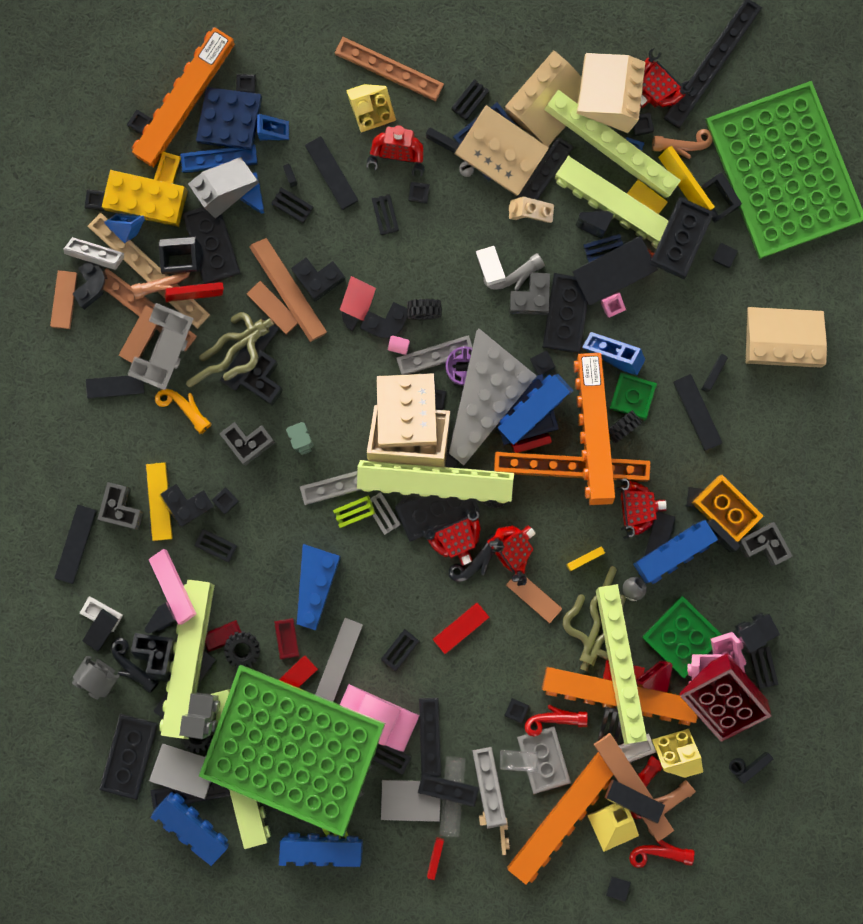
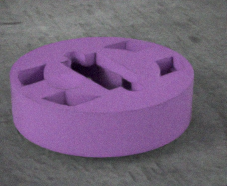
[446,347,472,386]

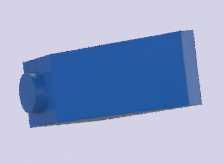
[582,332,645,375]

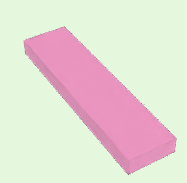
[149,549,197,625]

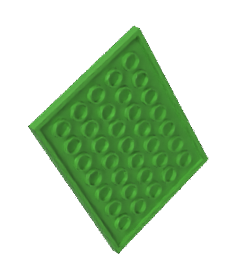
[705,81,863,259]
[199,665,386,837]

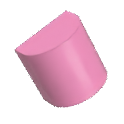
[600,292,626,318]
[388,336,410,355]

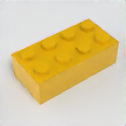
[102,170,188,227]

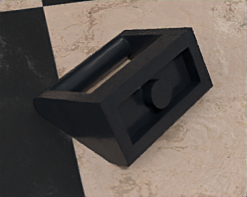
[701,172,742,223]
[576,211,614,239]
[159,237,202,274]
[145,603,177,633]

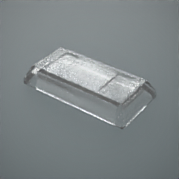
[500,750,538,772]

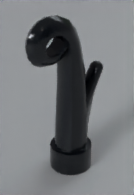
[448,533,494,582]
[111,638,160,694]

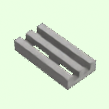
[365,492,401,535]

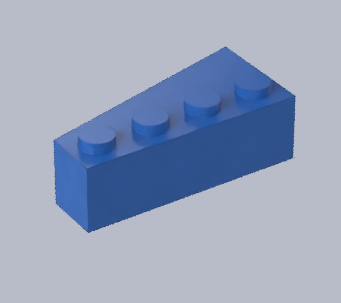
[498,374,574,445]
[633,520,718,584]
[297,544,341,630]
[150,792,229,866]
[279,832,363,867]

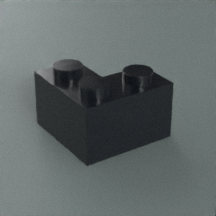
[291,257,345,302]
[239,350,283,406]
[159,484,214,528]
[732,612,780,653]
[131,633,175,682]

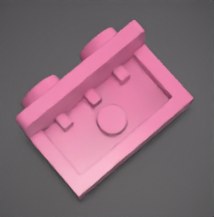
[711,632,746,673]

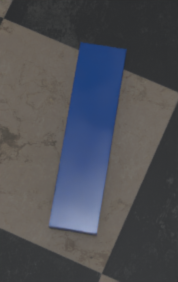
[180,145,258,173]

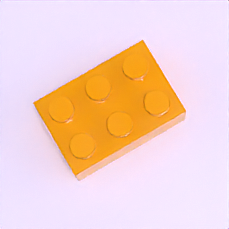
[692,475,763,542]

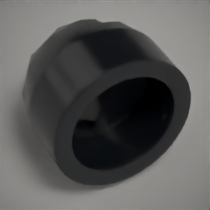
[729,758,746,775]

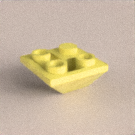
[346,84,396,133]
[652,729,703,778]
[587,803,639,852]

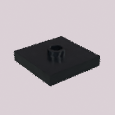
[706,519,740,552]

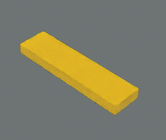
[658,146,715,211]
[146,463,172,541]

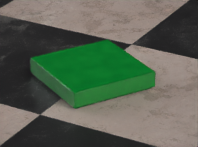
[609,372,657,420]

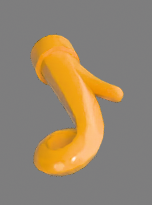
[155,389,211,434]

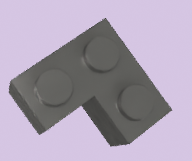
[509,273,550,315]
[219,422,275,466]
[97,482,144,530]
[738,522,793,566]
[179,692,220,739]

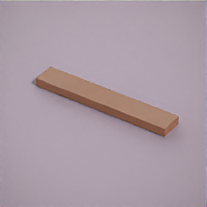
[335,37,444,101]
[250,238,327,342]
[103,268,197,351]
[594,733,674,842]

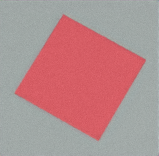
[340,276,376,321]

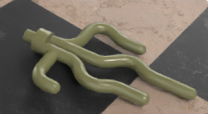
[186,312,274,387]
[563,566,626,672]

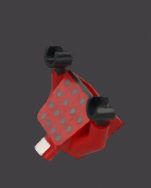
[640,48,694,108]
[366,126,425,177]
[616,479,666,539]
[422,507,481,566]
[487,525,535,586]

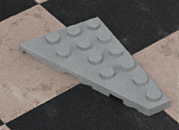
[449,329,536,465]

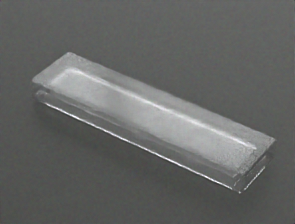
[439,756,466,837]

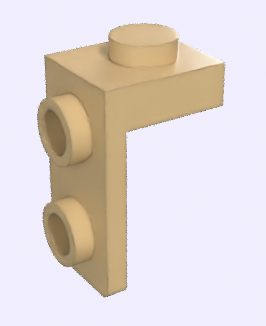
[509,197,554,223]
[479,811,510,855]

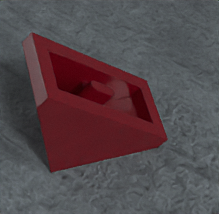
[636,661,673,693]

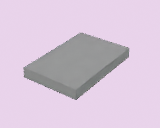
[517,726,571,794]
[149,743,211,799]
[381,780,440,822]

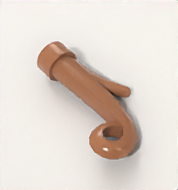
[652,129,713,159]
[131,272,190,300]
[648,780,696,836]

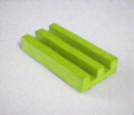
[333,496,376,528]

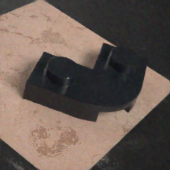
[72,261,107,310]
[360,302,408,338]

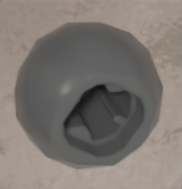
[622,577,646,601]

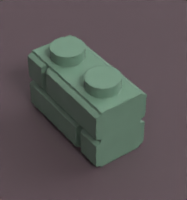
[286,422,314,455]

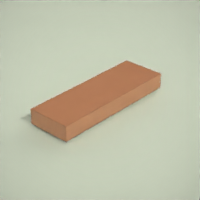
[50,270,78,329]
[247,281,298,335]
[119,305,158,363]
[506,574,562,623]

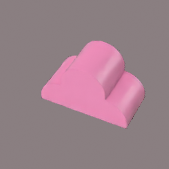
[340,684,420,752]

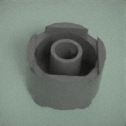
[72,656,119,700]

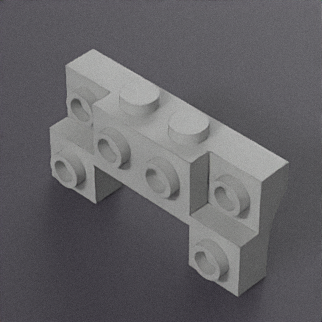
[128,303,193,390]

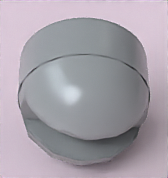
[459,161,474,177]

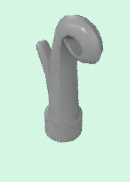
[483,253,545,291]

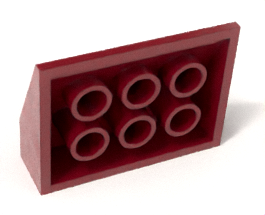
[679,653,772,742]

